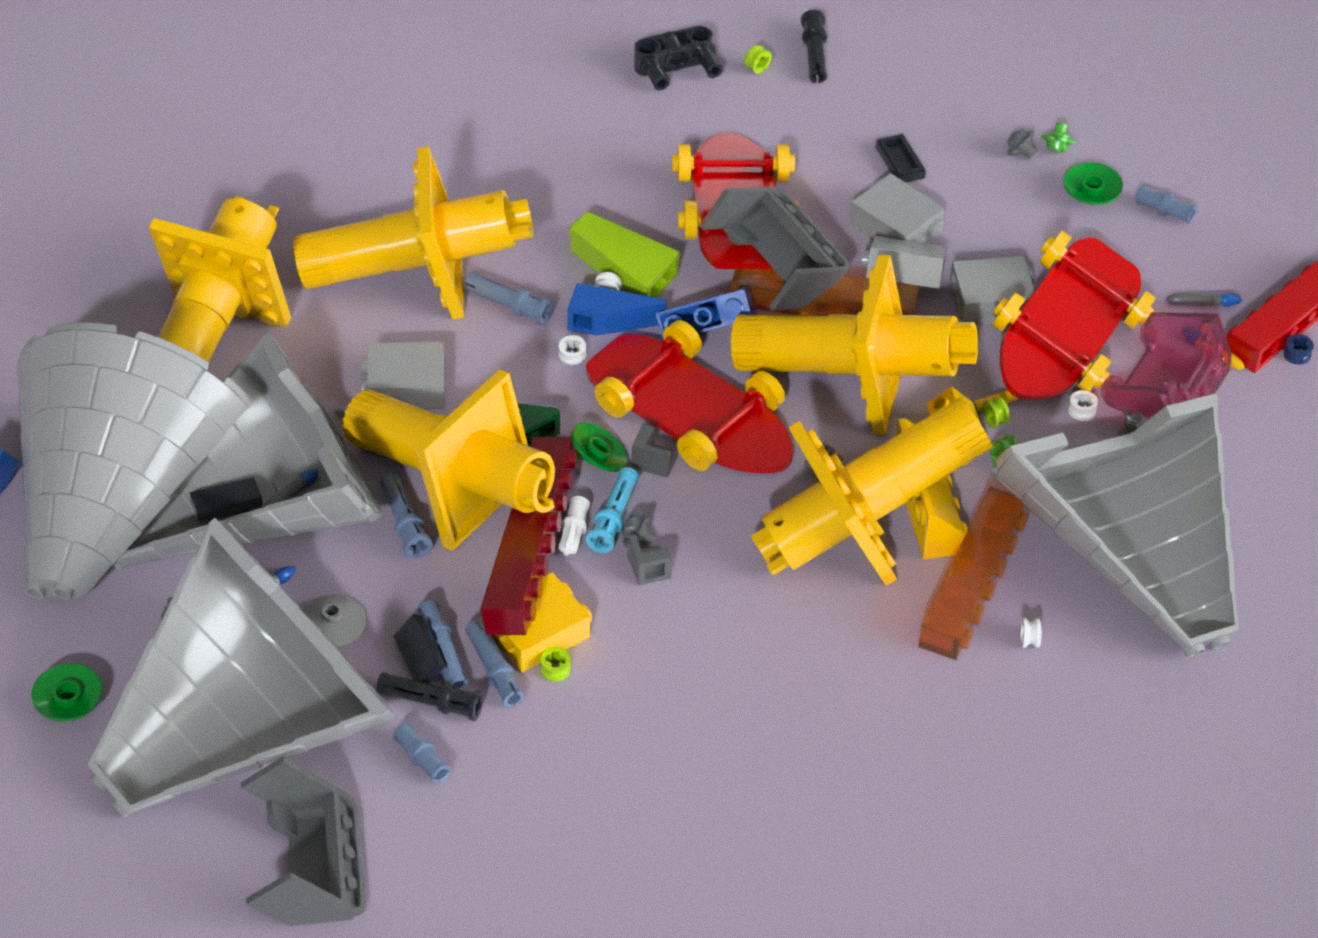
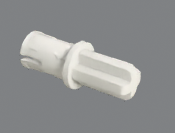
[558,496,590,556]

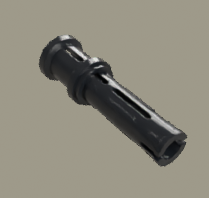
[800,10,827,83]
[376,672,483,721]

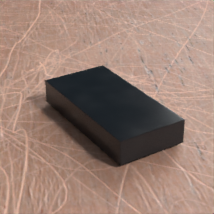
[875,134,926,183]
[190,477,263,521]
[393,613,446,684]

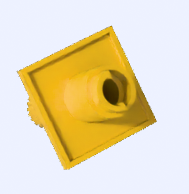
[293,146,533,320]
[149,195,291,363]
[731,255,978,435]
[342,369,555,551]
[751,396,993,586]

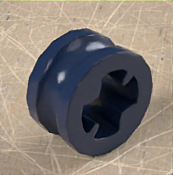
[1283,334,1314,365]

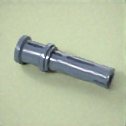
[464,272,554,326]
[380,472,433,558]

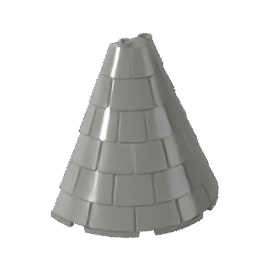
[17,322,252,600]
[113,332,383,571]
[992,393,1239,658]
[87,518,396,818]

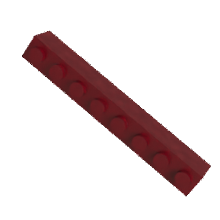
[480,437,580,635]

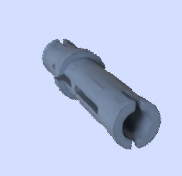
[418,599,468,690]
[465,619,524,707]

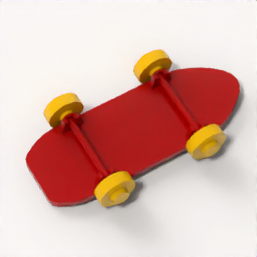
[671,133,799,270]
[992,230,1156,401]
[586,320,793,474]

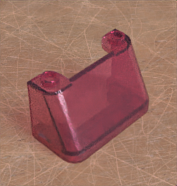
[1100,312,1232,420]

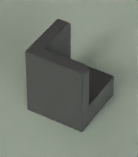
[631,424,678,478]
[627,535,672,585]

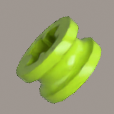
[744,44,772,74]
[982,397,1010,428]
[540,647,571,682]

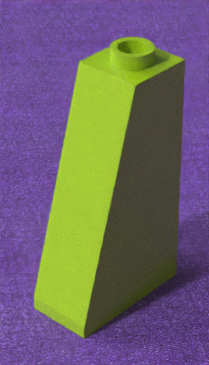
[569,211,680,298]

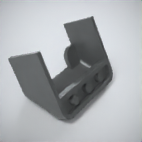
[700,187,851,310]
[241,757,366,926]

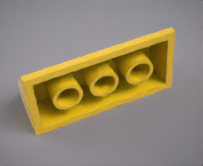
[896,418,968,559]

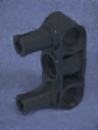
[634,26,723,91]

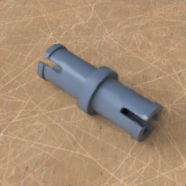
[1136,185,1197,224]
[393,722,451,784]

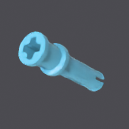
[586,467,639,553]

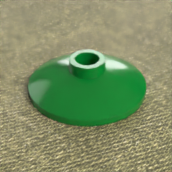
[1064,162,1123,205]
[571,422,628,472]
[31,664,102,722]

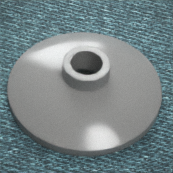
[303,594,367,649]

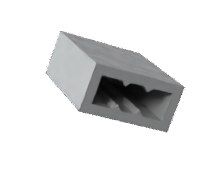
[849,173,945,243]
[862,236,947,288]
[950,256,1036,325]
[361,341,445,409]

